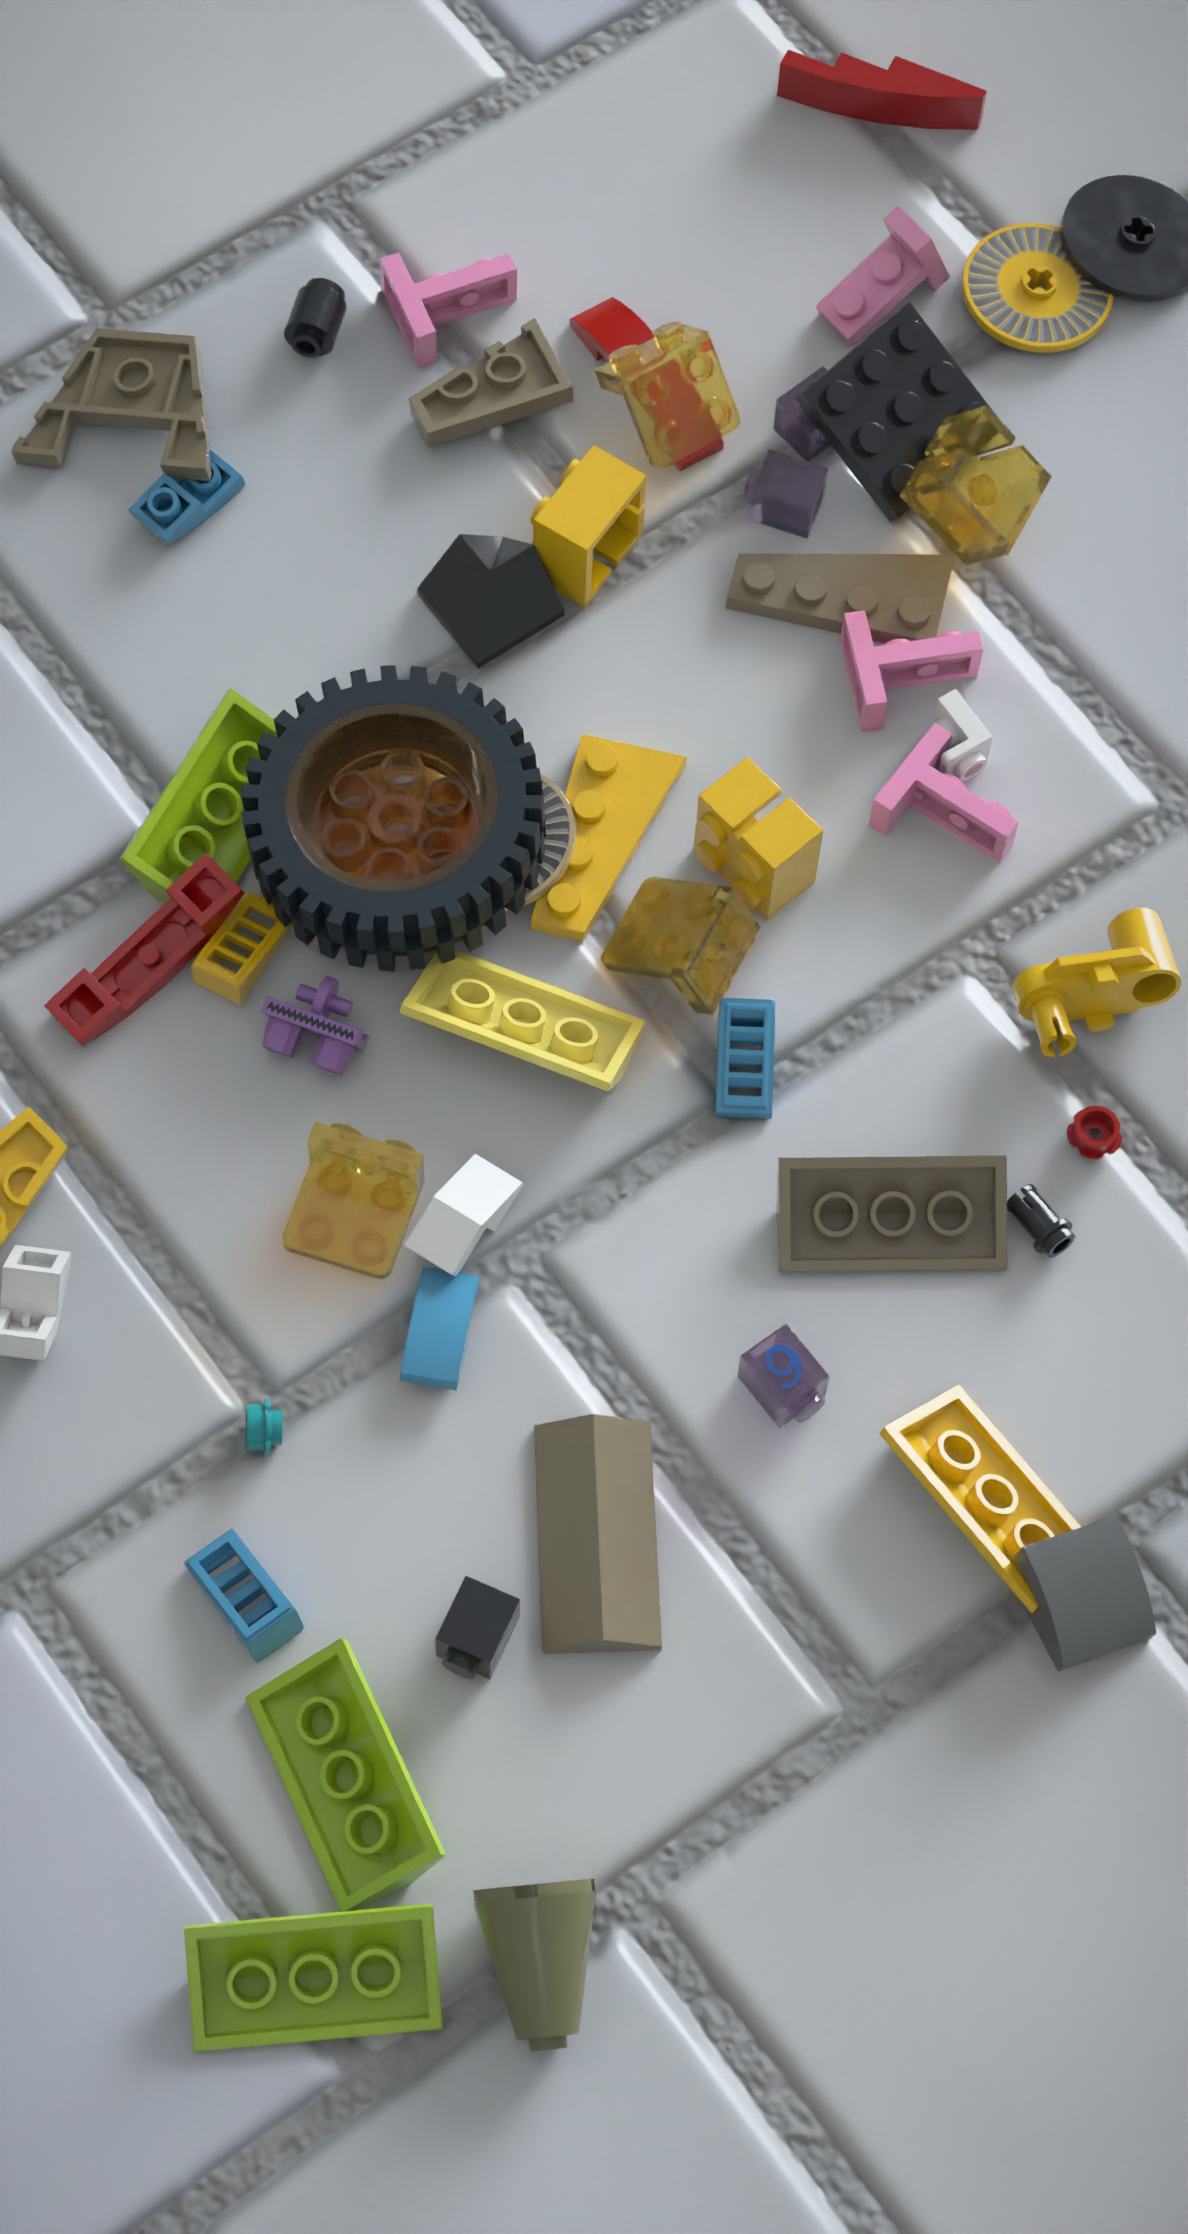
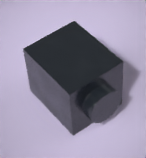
[435,1576,520,1679]

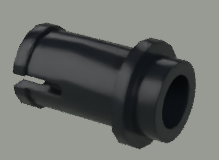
[1007,1184,1075,1258]

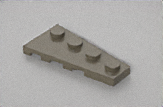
[726,554,955,643]

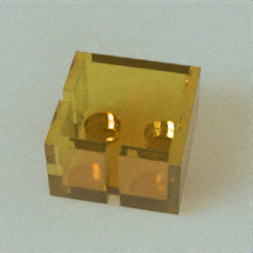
[900,405,1052,566]

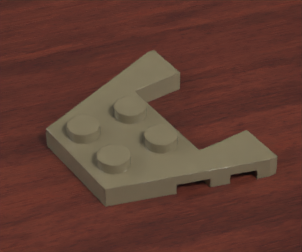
[11,328,212,481]

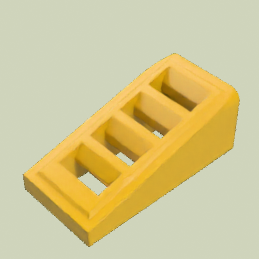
[191,891,293,1006]

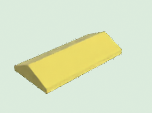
[400,949,646,1092]

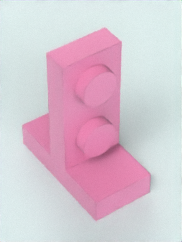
[815,205,950,347]
[380,252,517,368]
[840,610,983,732]
[869,723,1019,863]

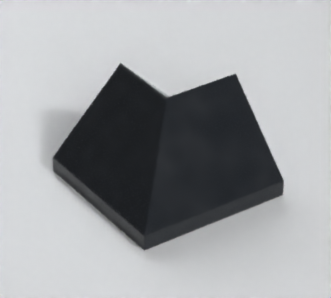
[417,534,564,668]

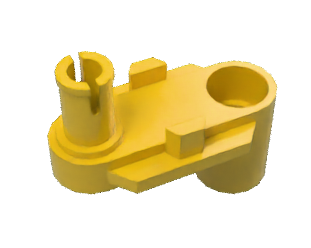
[1012,908,1181,1057]

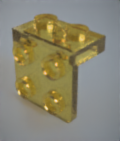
[594,321,740,469]
[601,877,761,1015]
[282,1122,425,1279]

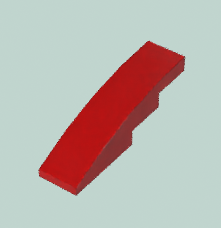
[777,49,987,130]

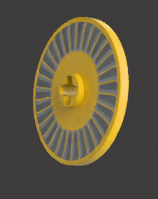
[961,223,1114,353]

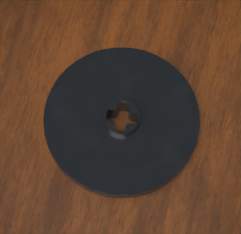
[1060,175,1188,302]

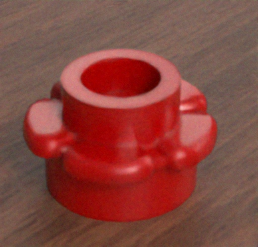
[1067,1106,1122,1160]

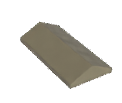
[776,1155,1007,1272]
[534,1414,662,1654]

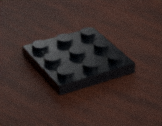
[795,302,1004,523]

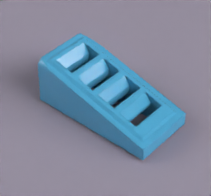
[715,998,775,1119]
[183,1528,304,1662]

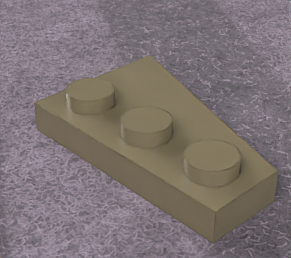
[409,318,573,448]

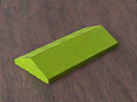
[119,688,277,903]
[245,1638,446,1912]
[184,1903,442,2052]

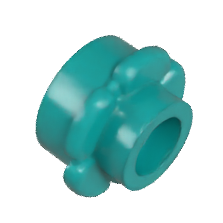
[245,1399,283,1457]

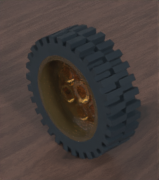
[241,665,546,971]

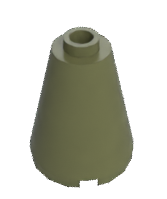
[473,1878,596,2051]

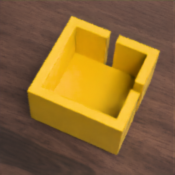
[530,445,647,607]
[693,757,823,920]

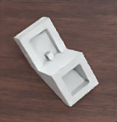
[404,1154,524,1277]
[0,1245,72,1361]

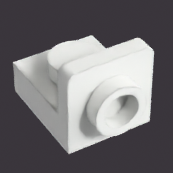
[933,689,993,781]

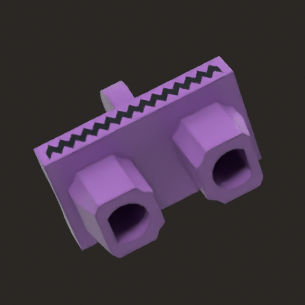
[261,976,369,1076]

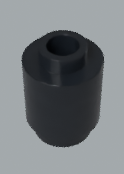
[284,278,347,357]

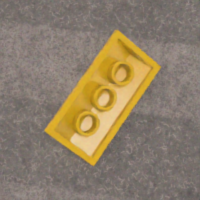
[879,1385,1081,1613]

